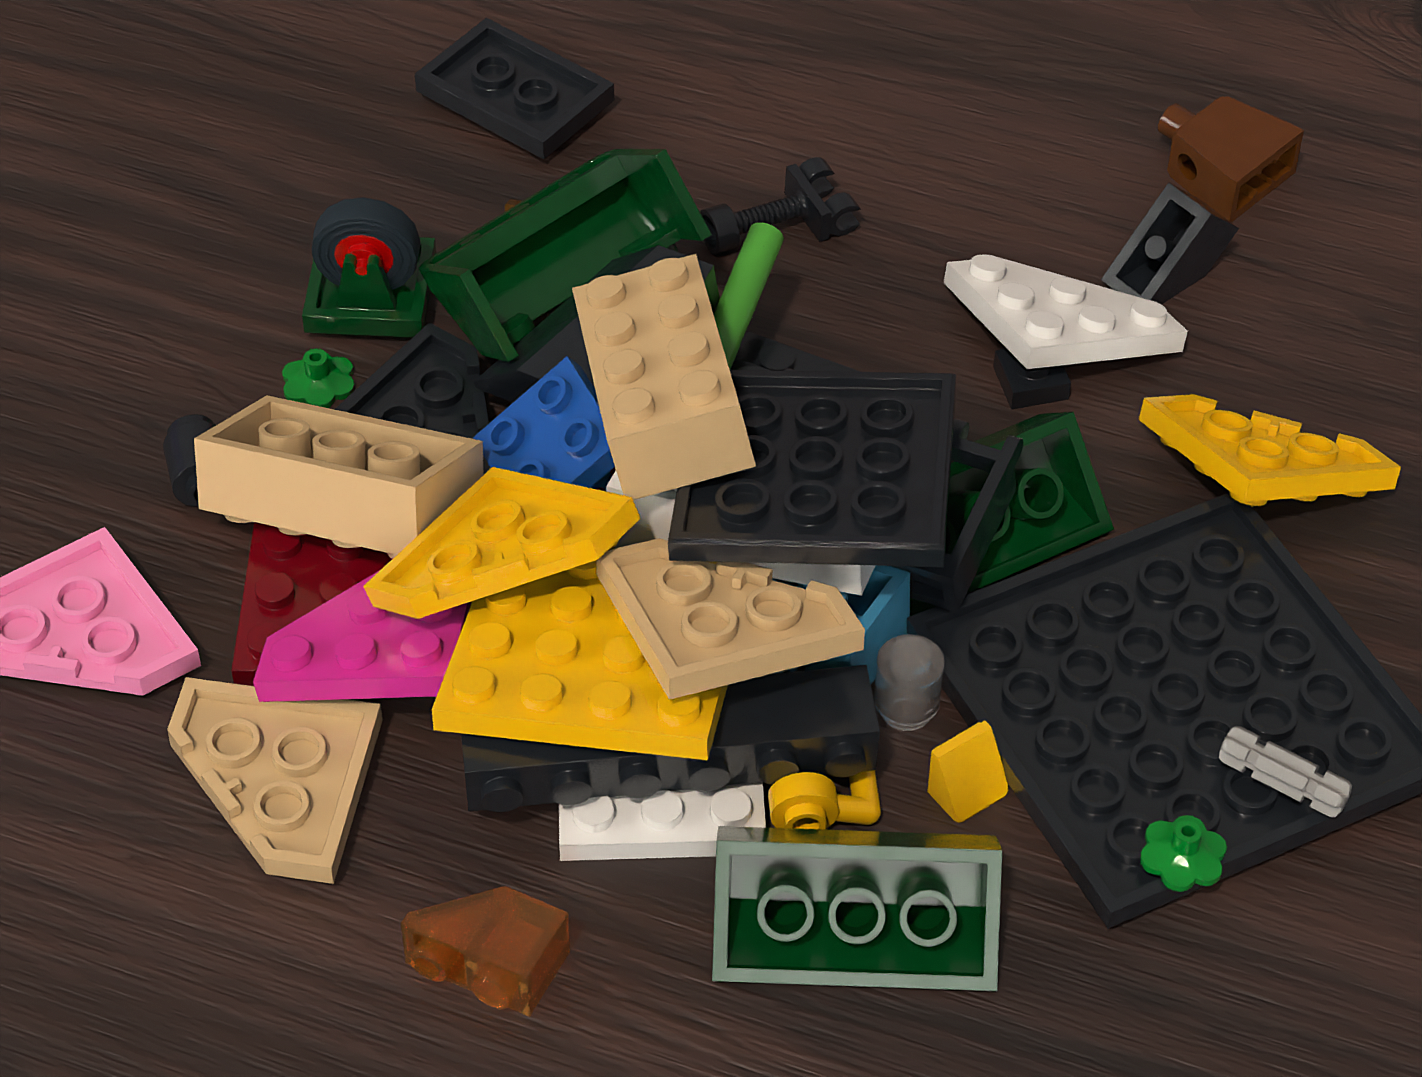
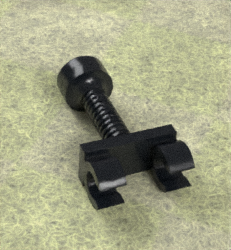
[700,157,861,254]

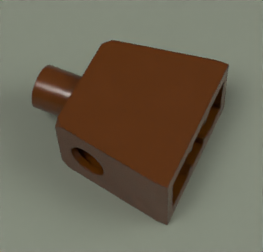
[1158,96,1304,223]

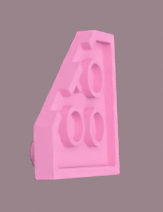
[0,527,201,696]

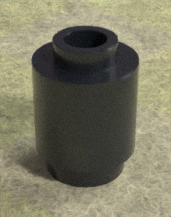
[163,414,216,507]

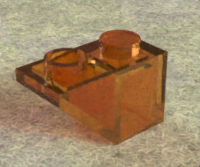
[401,886,570,1017]

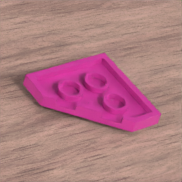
[253,570,472,702]

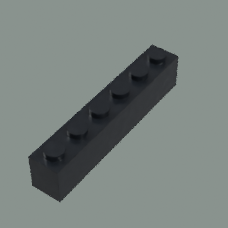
[461,665,880,812]

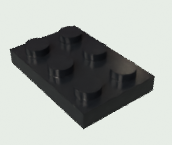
[415,17,614,159]

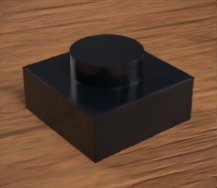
[993,348,1071,410]

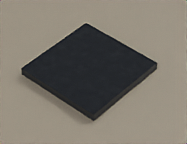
[668,370,956,567]

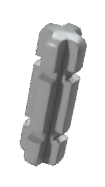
[1219,726,1352,818]

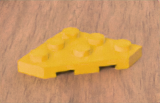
[1139,394,1401,506]
[363,467,641,619]

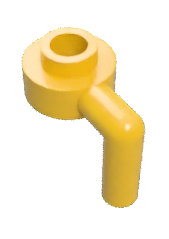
[768,770,881,830]

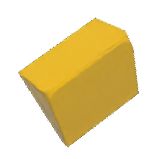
[927,720,1008,823]

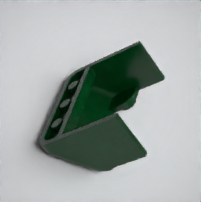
[418,149,712,362]

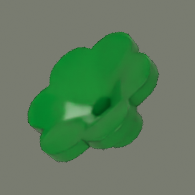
[282,348,355,408]
[1140,815,1227,892]

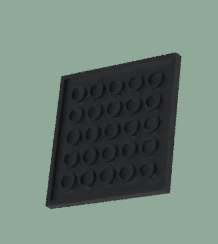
[906,492,1422,928]

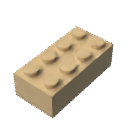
[572,254,756,500]
[194,395,483,559]

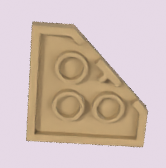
[596,538,865,700]
[167,677,383,884]

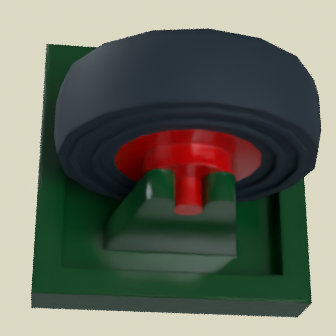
[302,197,436,337]

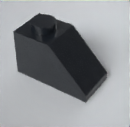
[1101,183,1239,305]

